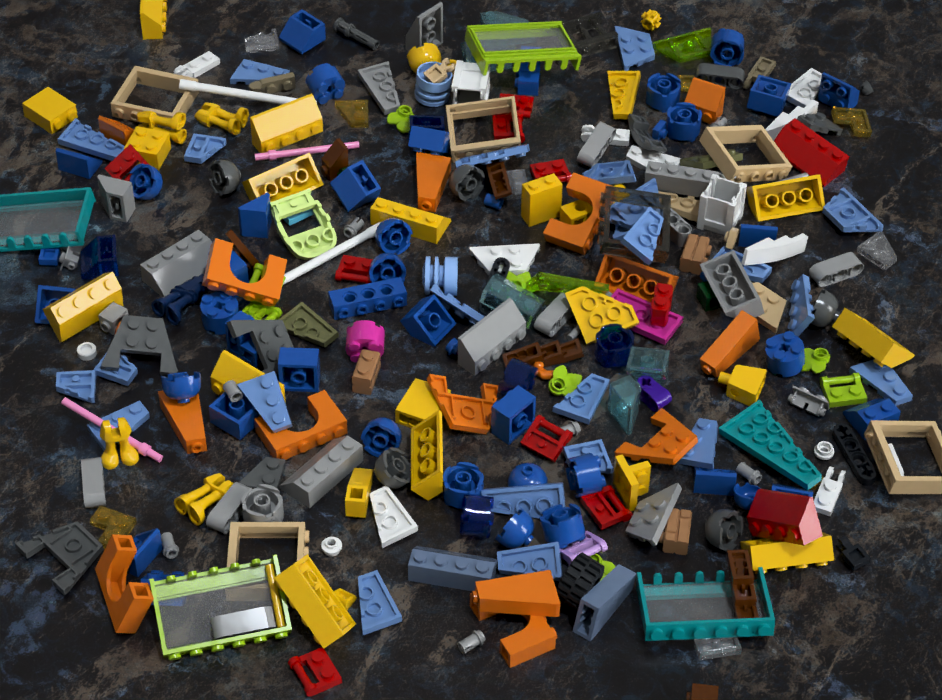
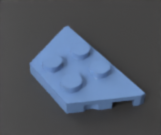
[614,26,655,71]
[582,160,637,186]
[602,178,662,229]
[823,187,883,233]

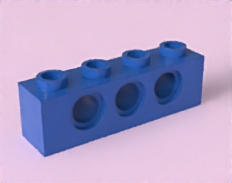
[328,277,407,320]

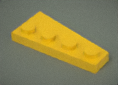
[607,71,641,120]

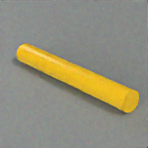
[265,564,286,628]

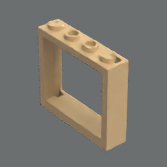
[110,66,199,130]
[446,96,521,163]
[699,125,793,183]
[864,420,942,494]
[225,522,310,601]

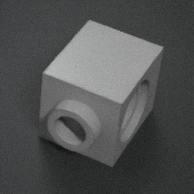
[98,302,129,336]

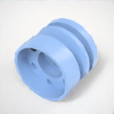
[414,62,452,107]
[422,256,458,296]

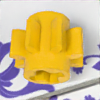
[641,9,662,31]

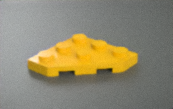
[565,286,639,345]

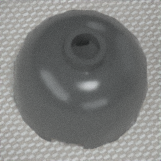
[208,160,241,196]
[449,164,485,201]
[810,288,840,327]
[374,447,411,489]
[704,509,744,551]

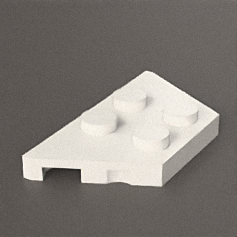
[469,243,540,276]

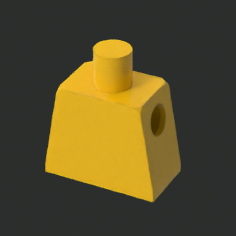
[718,365,767,406]

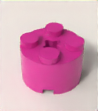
[346,320,385,362]

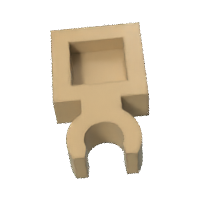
[423,58,455,83]
[724,227,740,249]

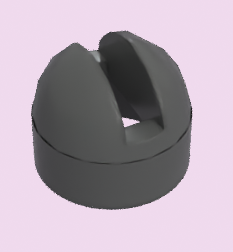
[859,80,874,95]

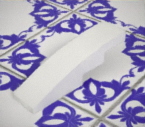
[765,100,819,141]
[741,233,808,265]

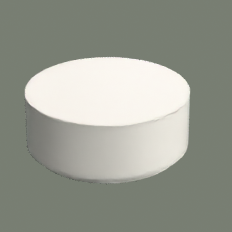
[77,342,97,361]

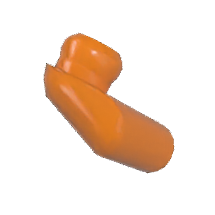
[533,362,554,380]

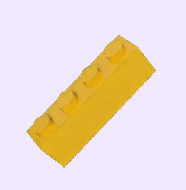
[140,0,168,40]
[250,93,323,153]
[242,153,324,202]
[746,174,825,222]
[370,197,451,244]
[42,272,123,343]
[832,308,915,368]
[210,350,286,417]
[411,410,443,501]
[740,532,834,574]
[274,554,356,649]

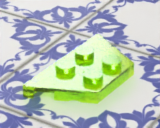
[653,27,711,63]

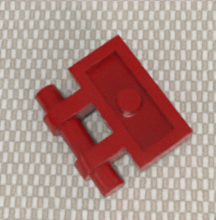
[499,93,534,118]

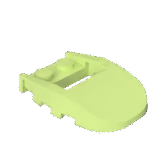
[270,189,337,260]

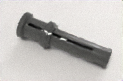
[333,17,380,50]

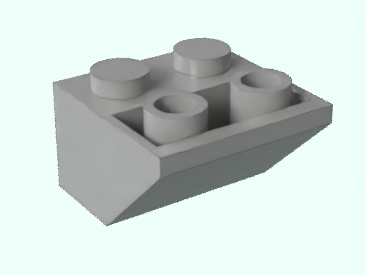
[97,174,136,223]

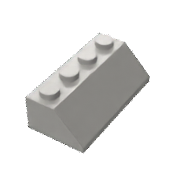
[644,161,721,197]
[140,230,212,297]
[699,250,765,318]
[458,298,526,376]
[279,435,363,508]

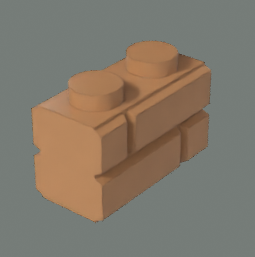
[679,234,712,275]
[352,349,381,395]
[659,508,692,555]

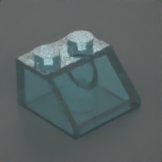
[626,346,670,380]
[608,375,641,435]

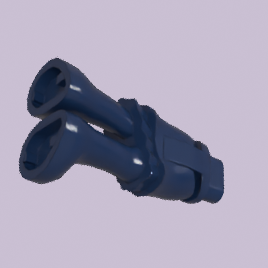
[151,274,208,325]

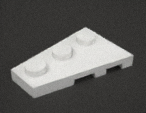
[787,68,822,108]
[626,145,682,170]

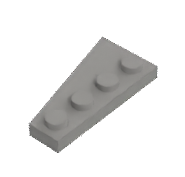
[358,61,400,115]

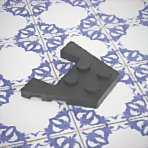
[101,315,178,375]
[226,320,294,375]
[15,521,103,596]

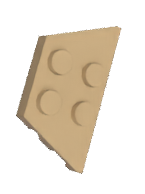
[752,282,787,333]

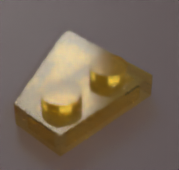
[335,100,369,128]

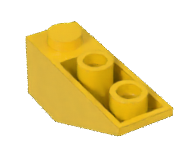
[345,468,374,518]

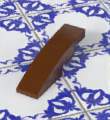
[486,159,513,200]
[502,338,584,371]
[727,549,759,619]

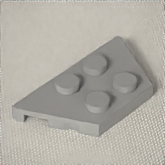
[625,483,682,546]

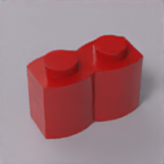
[650,283,673,327]

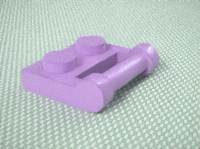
[560,531,608,565]

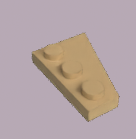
[658,191,700,222]

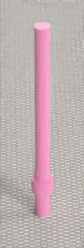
[254,141,359,161]
[61,397,163,463]

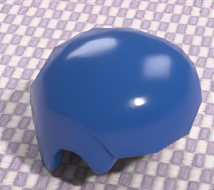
[733,482,762,510]

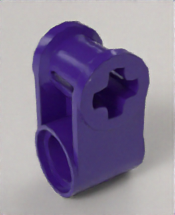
[636,375,672,412]

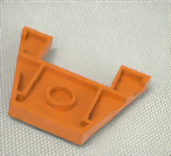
[427,374,500,434]
[614,408,698,465]

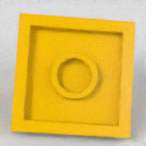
[613,454,651,511]

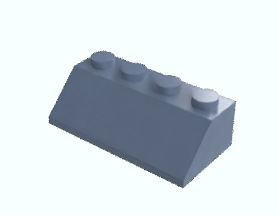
[408,546,498,591]

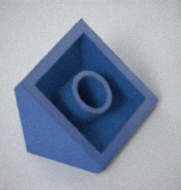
[56,148,103,179]
[238,192,272,238]
[738,224,778,247]
[693,467,737,496]
[127,528,163,577]

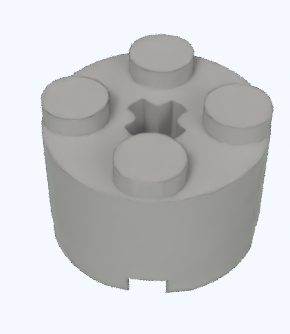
[241,484,284,522]

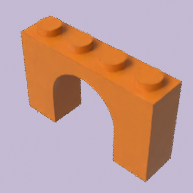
[543,172,616,255]
[202,238,287,306]
[254,390,348,460]
[95,534,154,633]
[470,575,557,668]

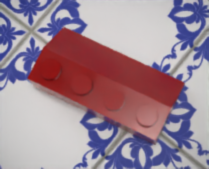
[774,118,849,188]
[747,488,823,546]

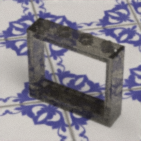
[597,185,671,263]

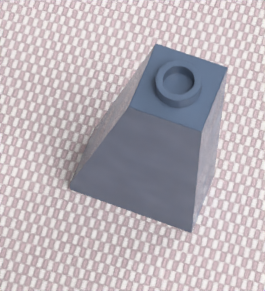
[572,564,637,641]

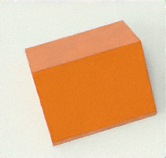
[98,115,135,146]

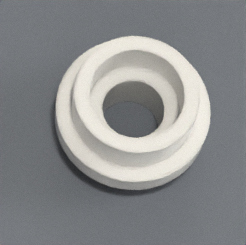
[814,441,834,460]
[321,537,342,557]

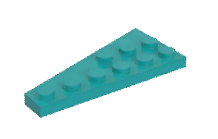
[719,399,822,491]

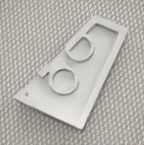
[369,486,418,548]

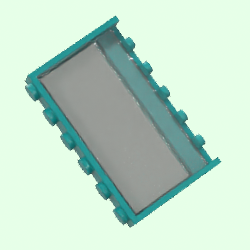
[0,187,96,252]
[636,567,775,641]

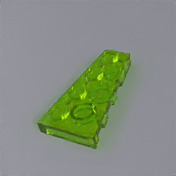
[526,272,609,295]

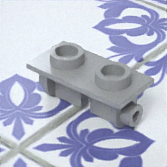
[58,246,83,271]
[788,386,830,417]

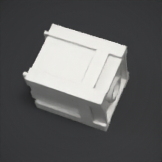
[451,60,491,104]
[697,174,747,237]

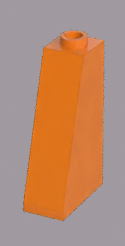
[416,152,451,213]
[700,310,760,378]
[158,391,207,454]
[472,570,560,617]

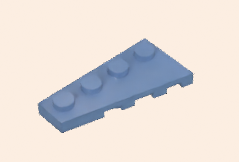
[455,144,530,168]

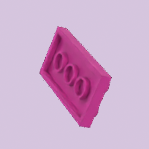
[611,288,683,345]

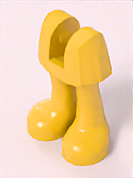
[194,102,249,135]
[137,111,187,144]
[100,417,139,470]
[174,473,234,526]

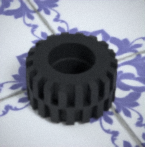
[556,552,604,611]

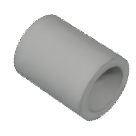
[223,380,243,402]

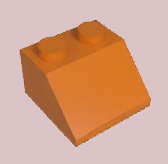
[685,77,726,124]

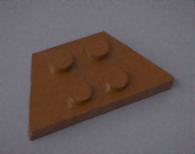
[225,229,261,277]

